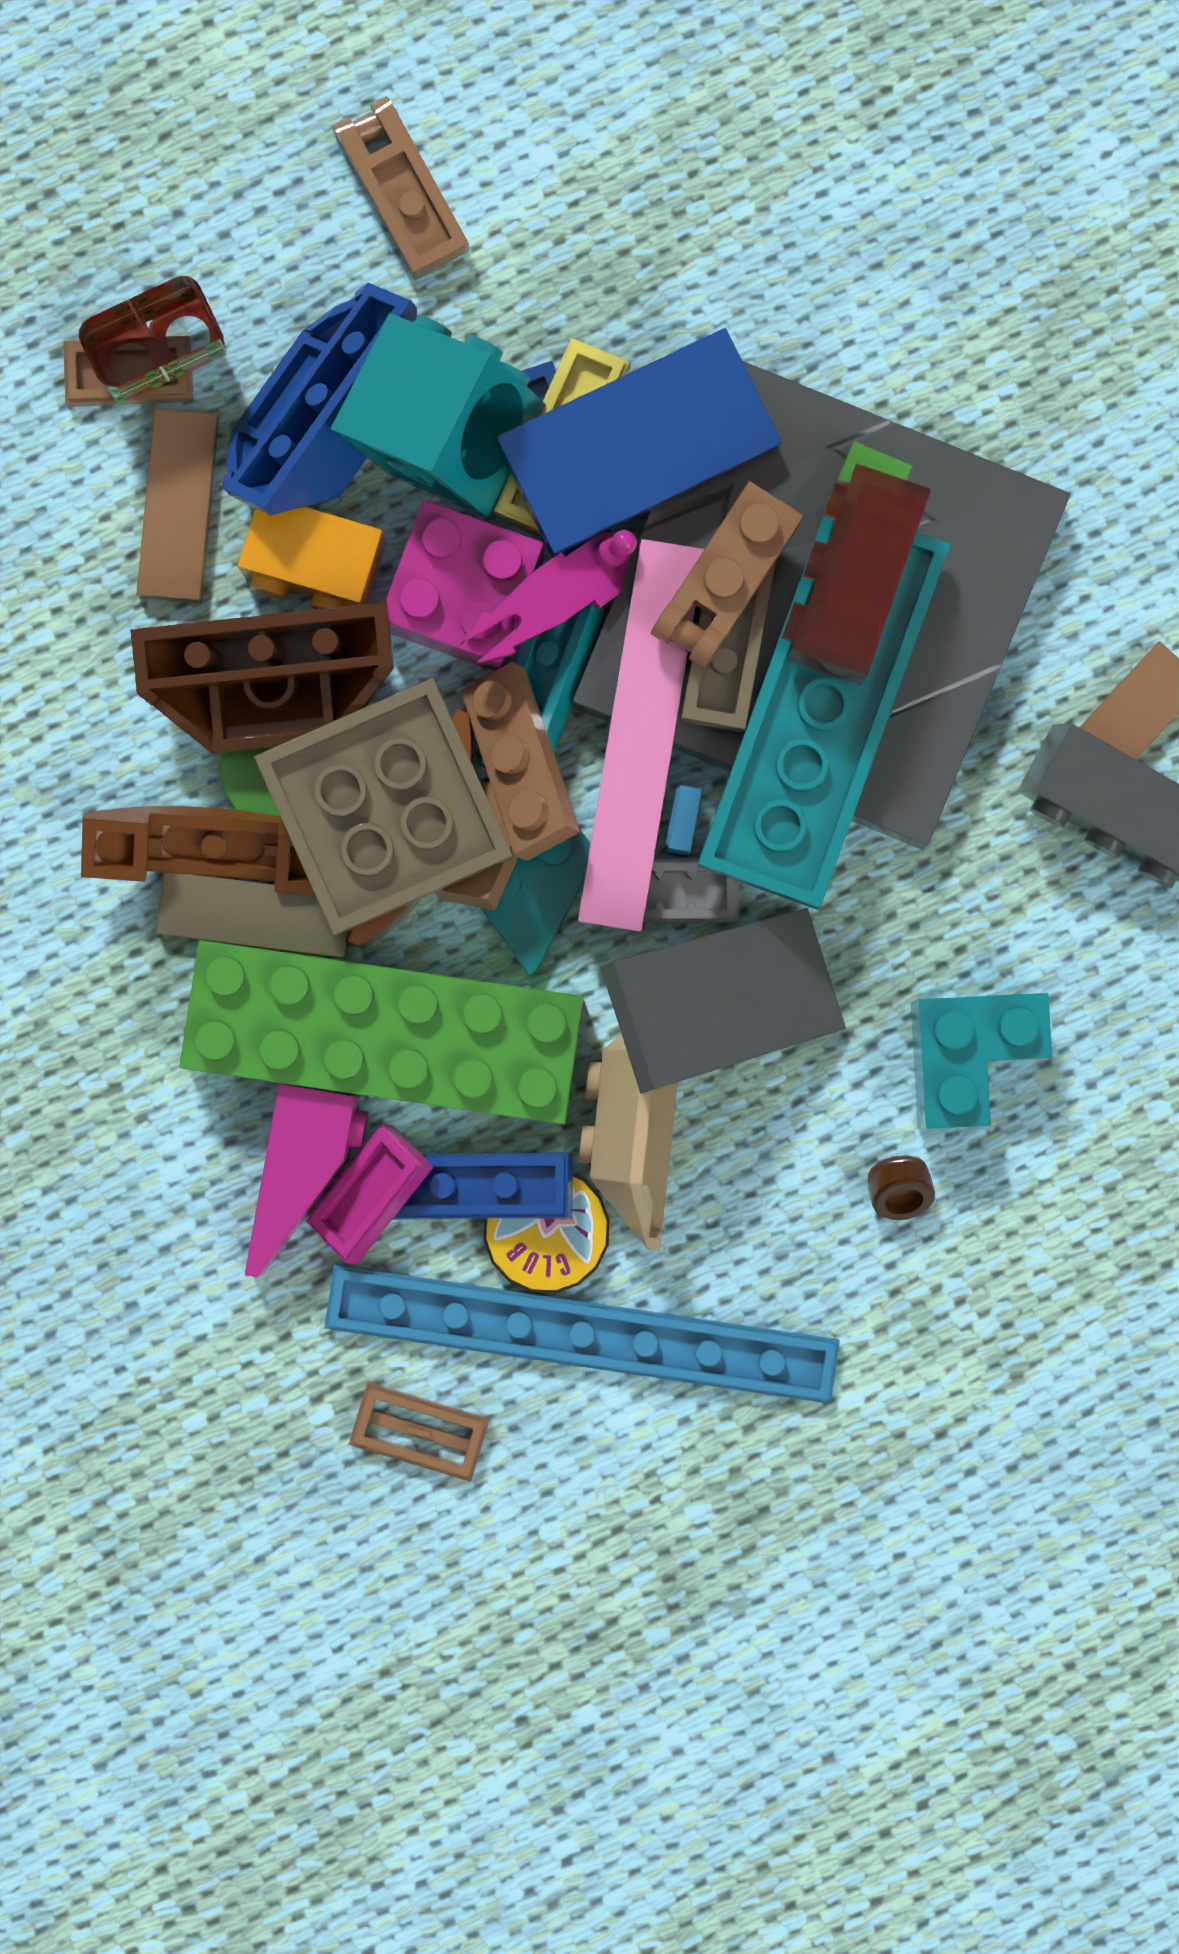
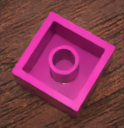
[385,500,545,671]

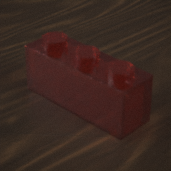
[781,463,931,686]

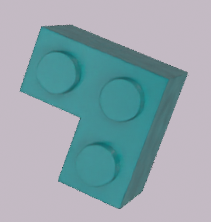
[911,993,1052,1129]

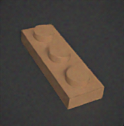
[461,661,580,861]

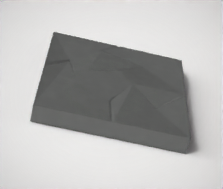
[572,361,1071,850]

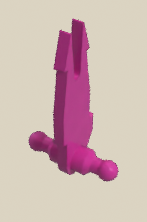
[460,530,637,665]

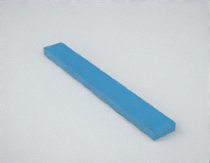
[324,1264,840,1404]

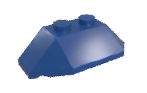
[222,283,417,515]

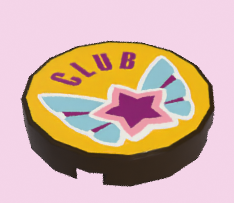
[483,1173,610,1293]

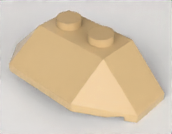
[578,1034,678,1251]

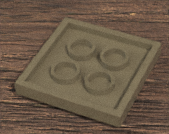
[254,678,513,937]

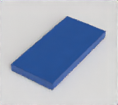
[495,327,783,557]

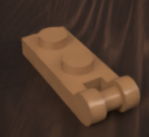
[331,96,470,280]
[650,481,804,669]

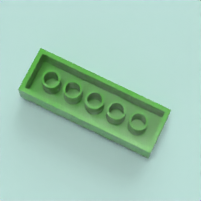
[179,940,584,1125]

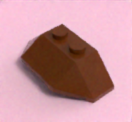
[130,602,394,754]

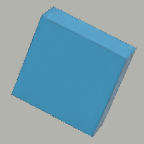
[664,785,702,857]

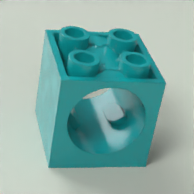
[330,313,546,518]

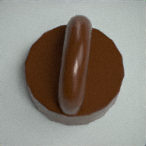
[867,1155,935,1220]

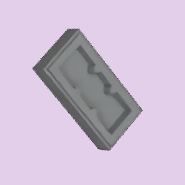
[643,858,739,924]

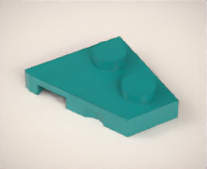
[481,828,591,976]

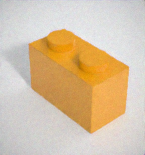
[237,507,386,610]

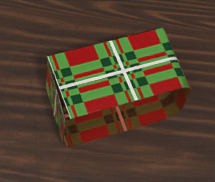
[79,276,227,405]

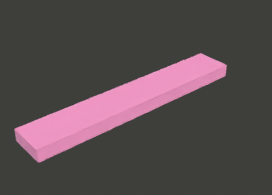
[578,539,704,932]

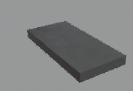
[600,908,846,1094]

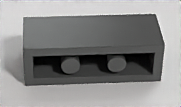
[1017,723,1179,888]

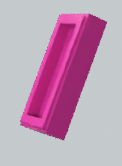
[306,1124,433,1264]

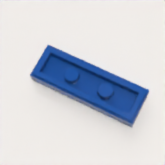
[392,1153,573,1220]

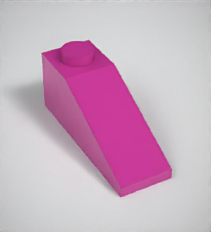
[244,1083,369,1277]

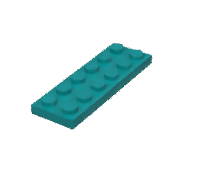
[697,501,951,910]

